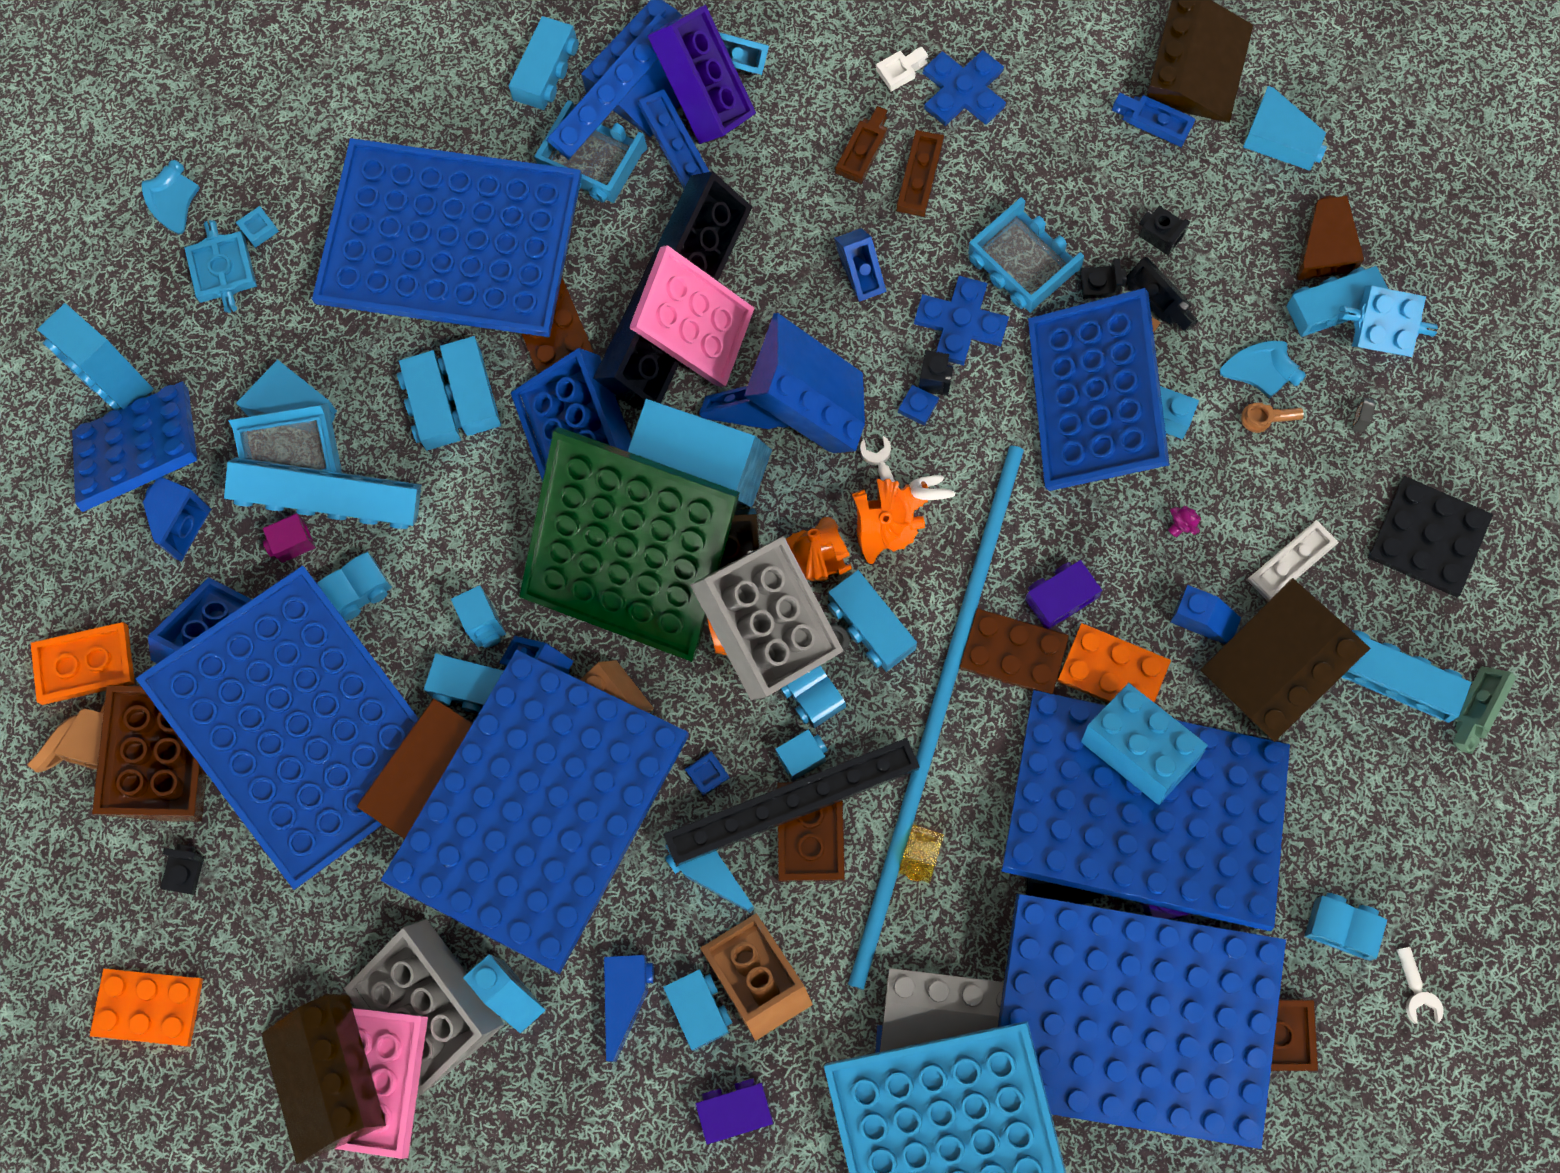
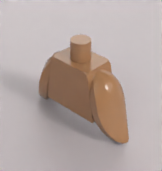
[27,702,105,773]

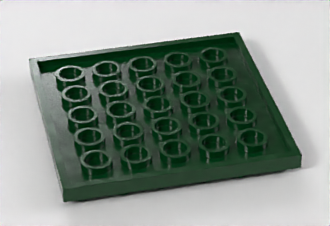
[519,427,740,662]

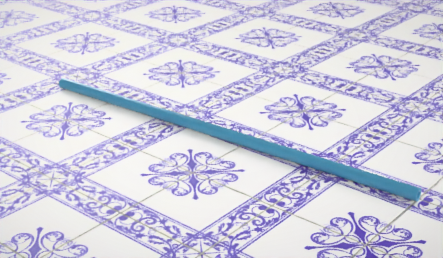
[848,446,1024,990]

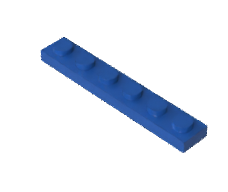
[546,14,668,160]

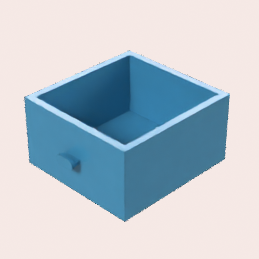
[628,399,772,508]

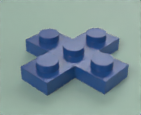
[923,50,1006,126]
[914,276,1009,366]

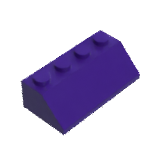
[647,4,756,144]

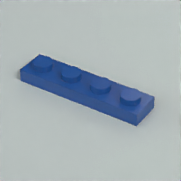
[638,89,709,189]

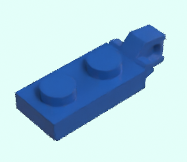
[1112,93,1196,148]

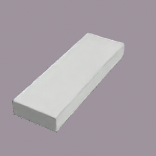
[1247,520,1339,601]

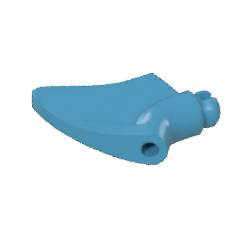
[142,160,200,234]
[1220,341,1306,398]

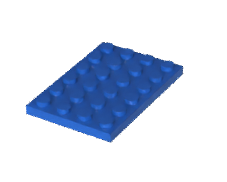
[1028,288,1170,491]

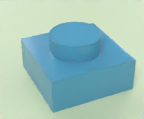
[236,206,279,248]

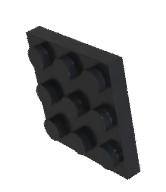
[1368,476,1493,598]

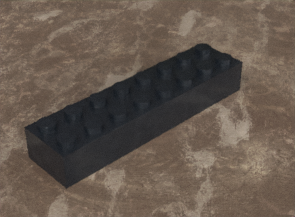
[593,171,753,410]

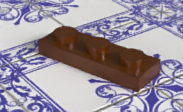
[896,130,944,217]

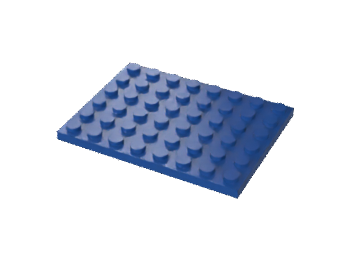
[312,138,582,337]
[135,566,419,890]
[381,649,689,974]
[1001,690,1290,931]
[998,894,1286,1149]

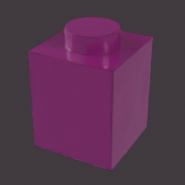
[262,513,316,563]

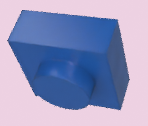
[898,385,939,426]

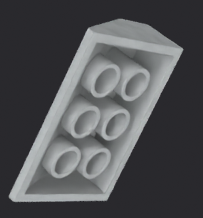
[690,536,843,700]
[344,919,505,1095]
[880,968,1004,1052]

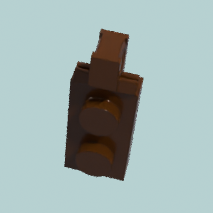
[835,106,888,184]

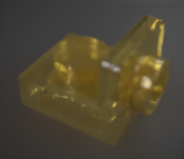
[899,825,944,883]

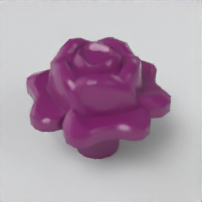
[1168,506,1201,538]

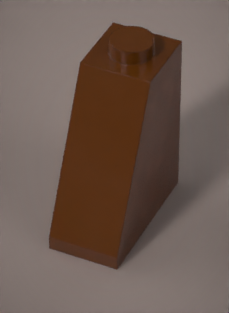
[1296,195,1364,280]

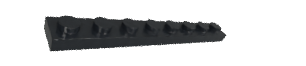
[663,738,920,867]

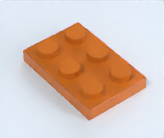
[31,622,135,705]
[1057,623,1171,703]
[90,968,203,1047]

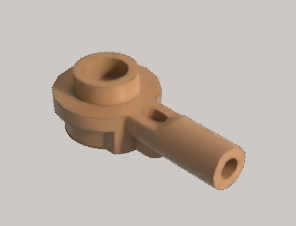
[1241,403,1304,433]

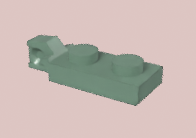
[1453,666,1516,754]

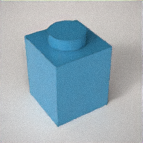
[775,729,828,782]

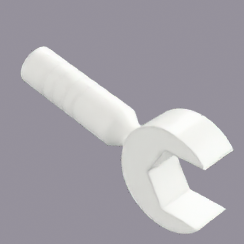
[860,436,895,482]
[1397,947,1443,1024]

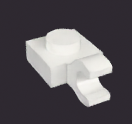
[876,47,928,91]

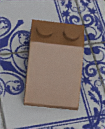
[700,913,813,1041]

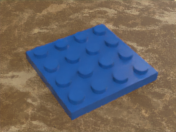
[72,381,197,512]

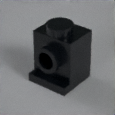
[1139,205,1190,256]
[919,350,954,396]

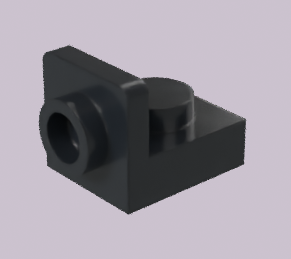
[1080,259,1126,299]
[160,844,204,895]

